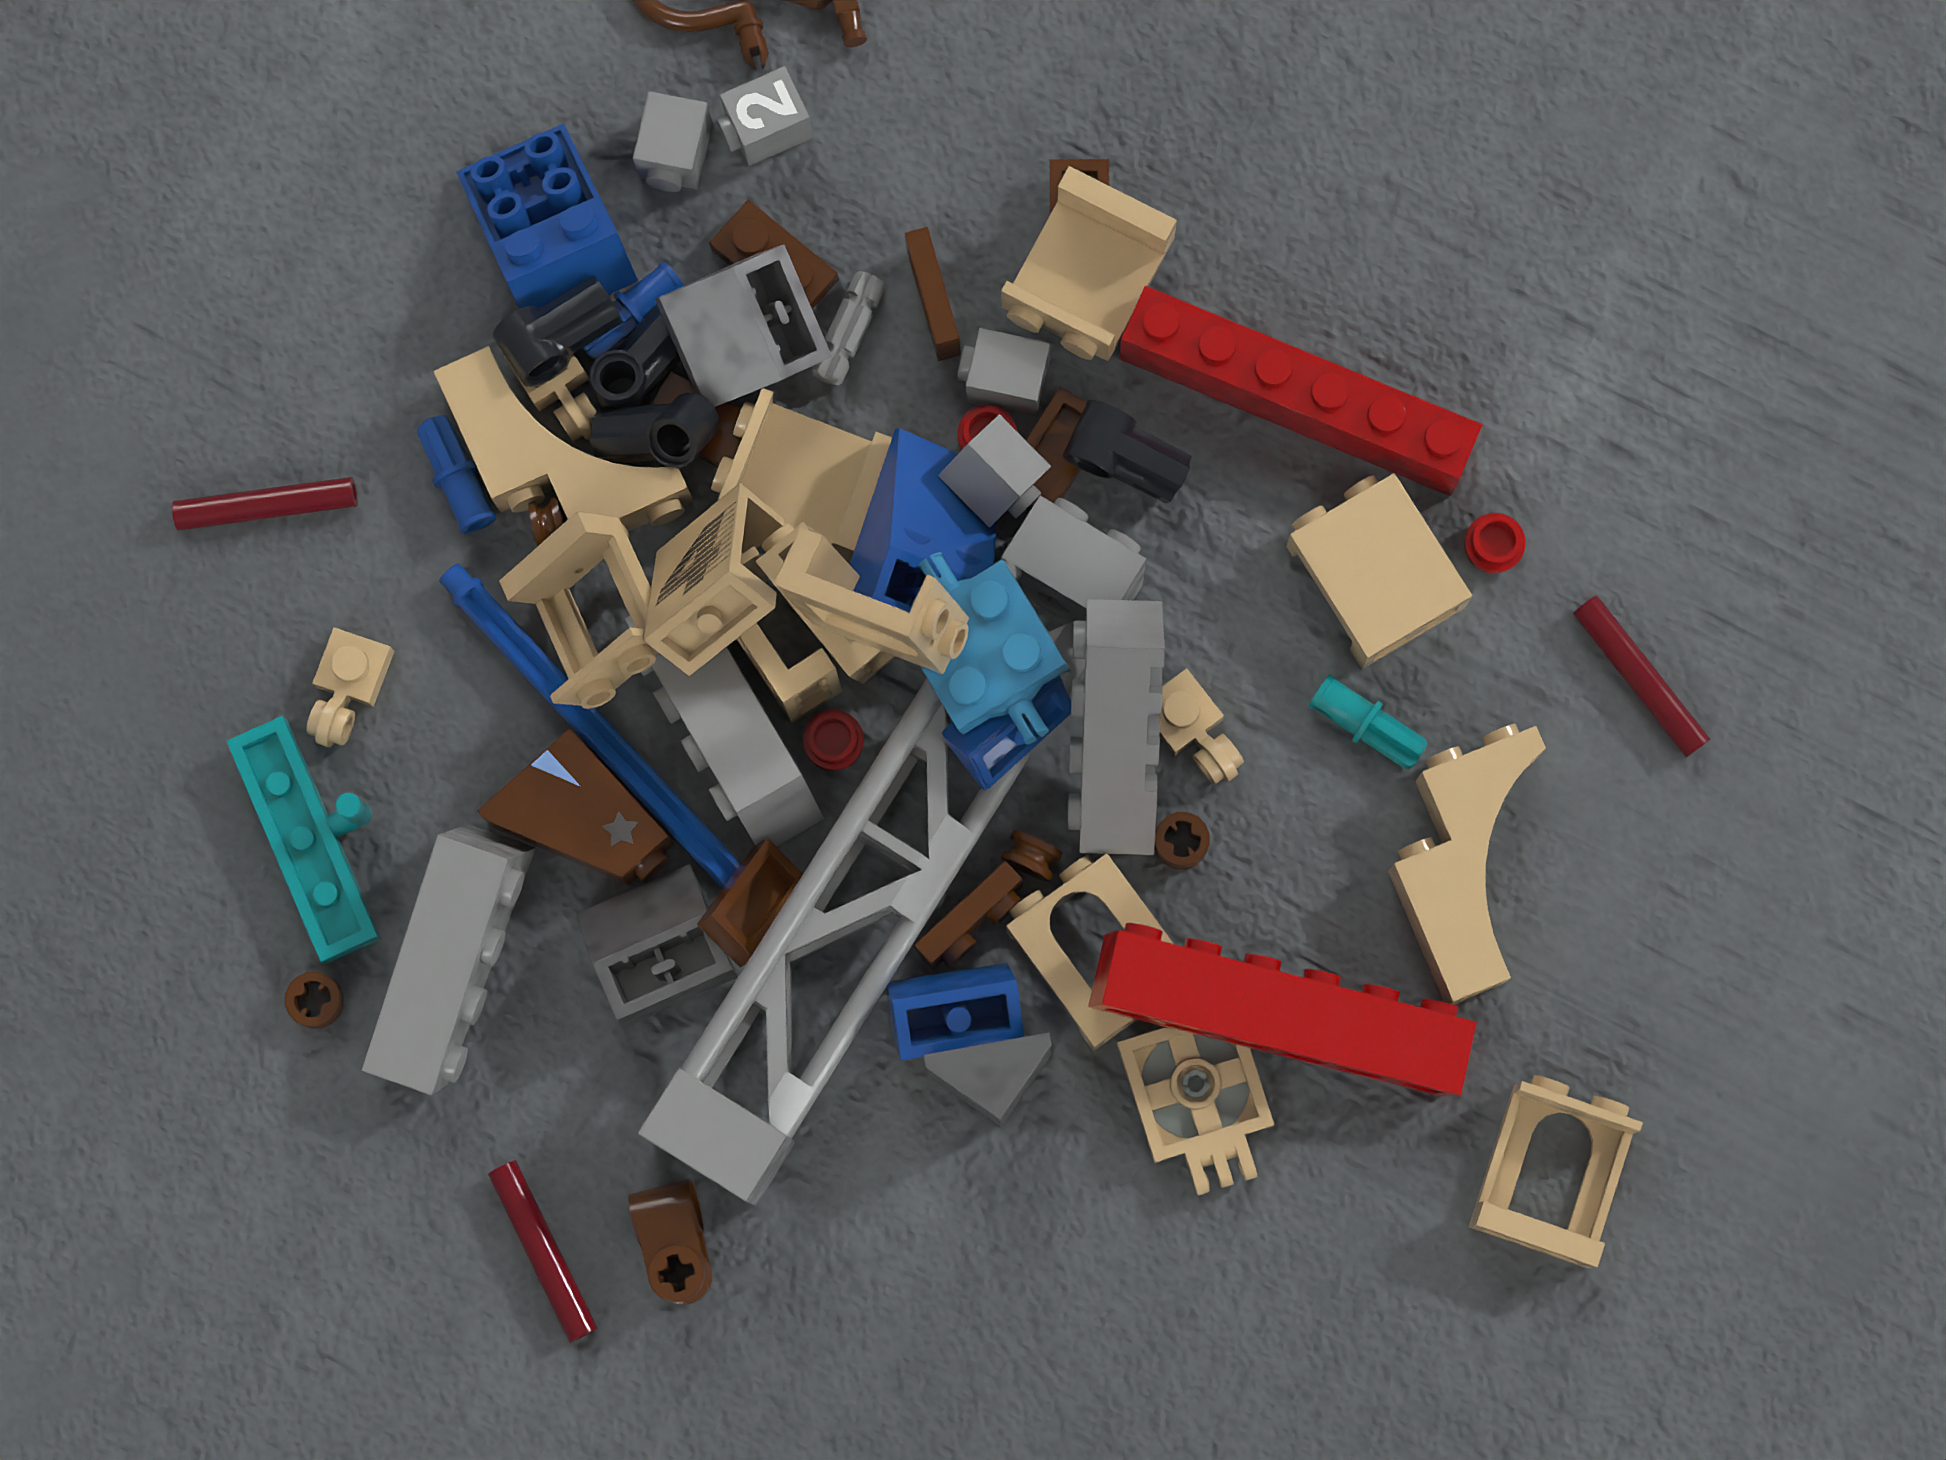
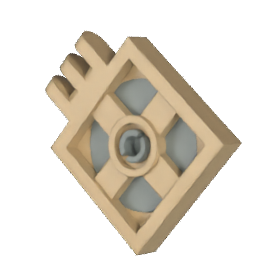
[1117,1027,1274,1195]

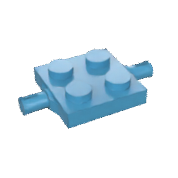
[919,552,1070,744]

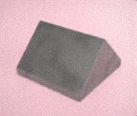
[924,1033,1052,1127]

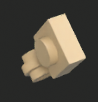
[504,354,596,442]
[306,628,395,747]
[1158,668,1244,785]

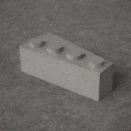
[1068,599,1165,855]
[625,616,824,847]
[362,824,536,1095]

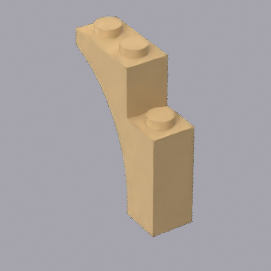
[434,346,693,538]
[1388,724,1546,1004]

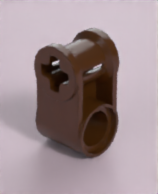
[628,1178,712,1305]

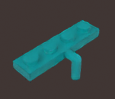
[226,716,382,965]

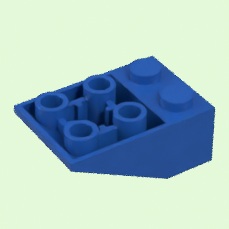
[456,123,638,309]
[849,428,997,612]

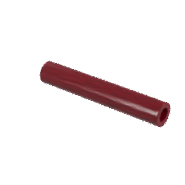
[172,477,358,531]
[1573,595,1711,758]
[488,1160,598,1343]

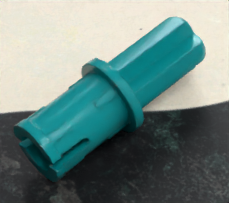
[1308,674,1427,769]

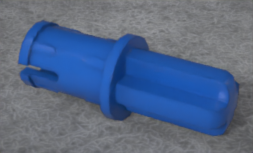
[582,261,684,360]
[417,415,497,534]

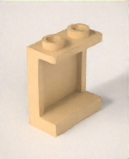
[1286,473,1472,669]

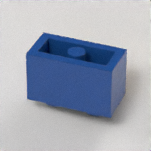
[886,963,1024,1061]

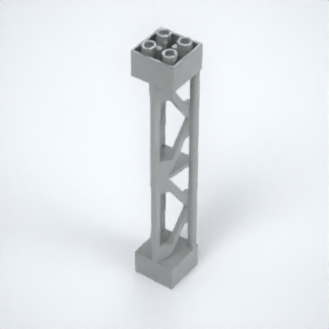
[638,495,1146,1206]

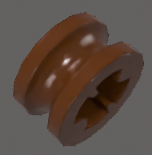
[528,496,566,546]
[1154,812,1210,870]
[1001,830,1063,882]
[285,972,344,1029]

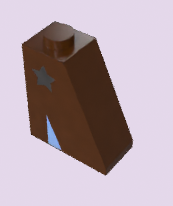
[477,728,674,885]

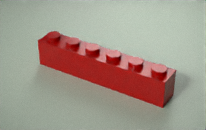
[1119,285,1483,497]
[1088,923,1477,1097]

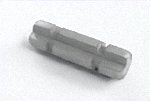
[812,271,884,386]

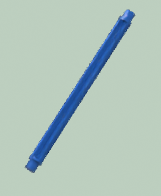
[439,564,741,889]

